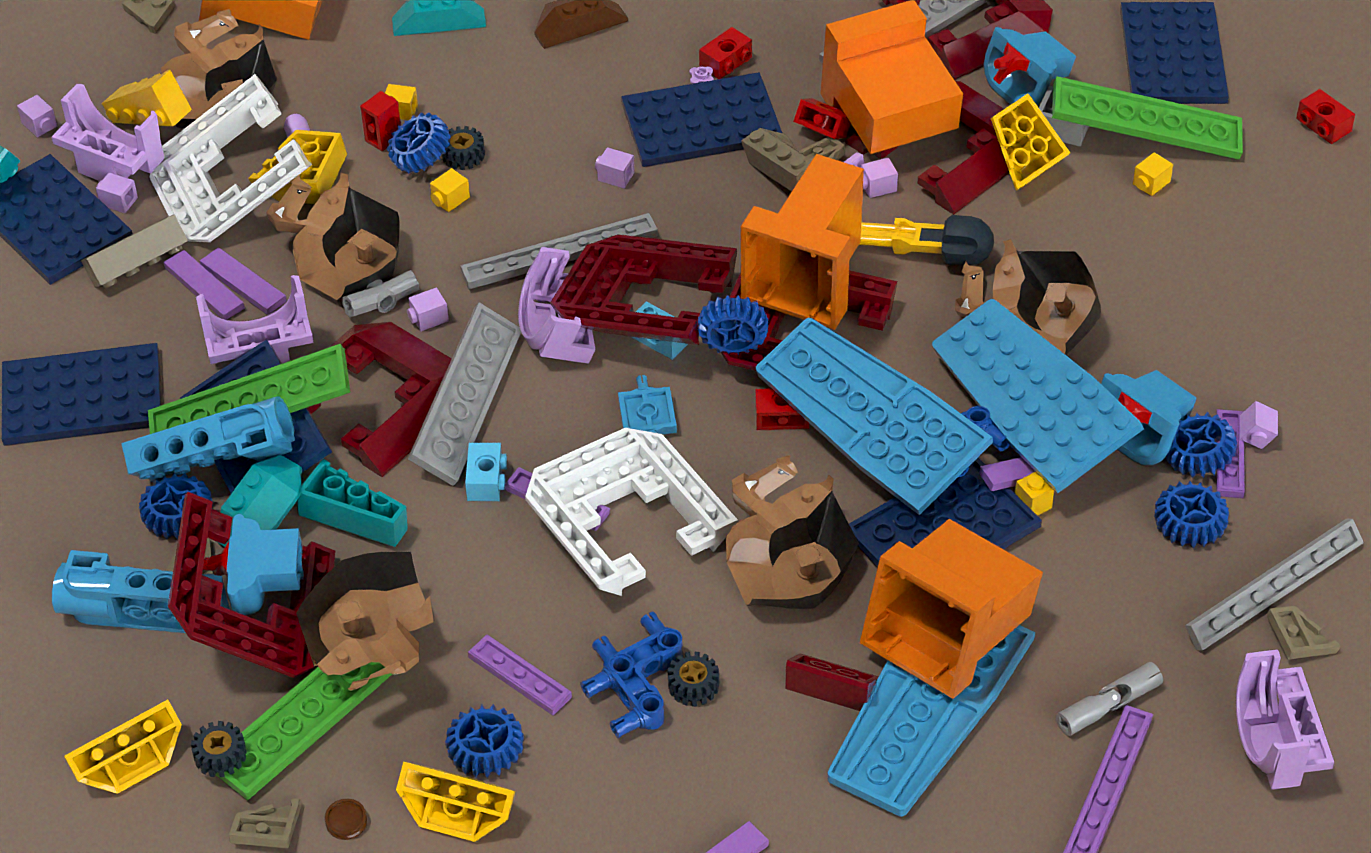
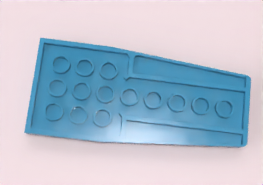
[932,299,1144,494]
[756,318,993,515]
[828,625,1035,817]

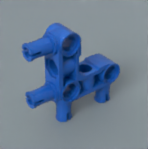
[580,612,683,738]

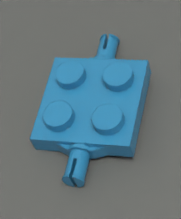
[618,375,677,434]

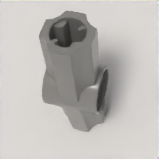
[342,270,420,317]

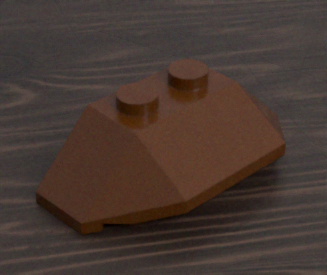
[534,0,628,49]

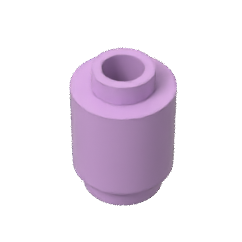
[284,114,311,138]

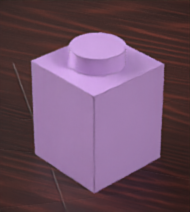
[17,95,57,137]
[595,147,634,188]
[861,158,898,198]
[96,172,138,213]
[407,287,449,331]
[1240,401,1278,449]

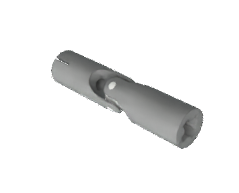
[1056,662,1163,736]

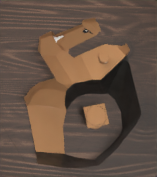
[161,9,277,129]
[267,173,400,300]
[955,239,1101,355]
[726,455,859,609]
[296,552,434,690]

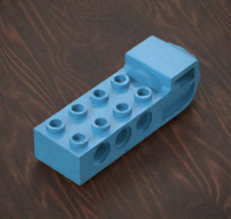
[121,396,295,482]
[52,550,229,633]

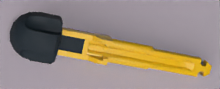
[859,215,994,265]

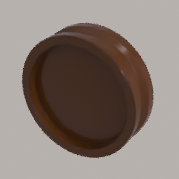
[325,799,367,840]

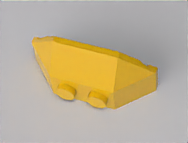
[64,699,182,794]
[396,761,515,842]

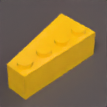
[102,70,192,126]

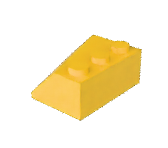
[991,94,1070,191]
[248,130,347,204]

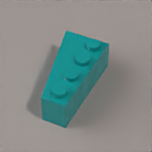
[298,459,408,547]

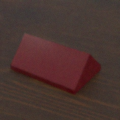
[785,653,879,711]

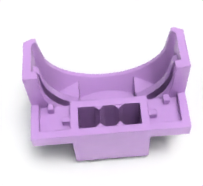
[52,84,164,181]
[196,275,313,364]
[1236,650,1334,790]

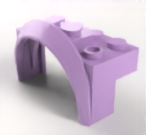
[518,247,595,364]

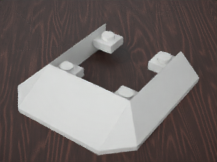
[149,74,313,242]
[525,428,738,596]

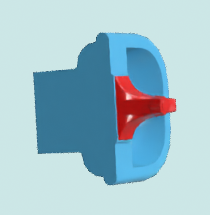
[984,27,1076,106]
[1101,370,1197,465]
[203,514,304,616]

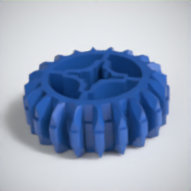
[387,112,451,174]
[698,295,768,355]
[1166,412,1237,478]
[139,473,213,540]
[1154,481,1229,548]
[445,704,524,778]

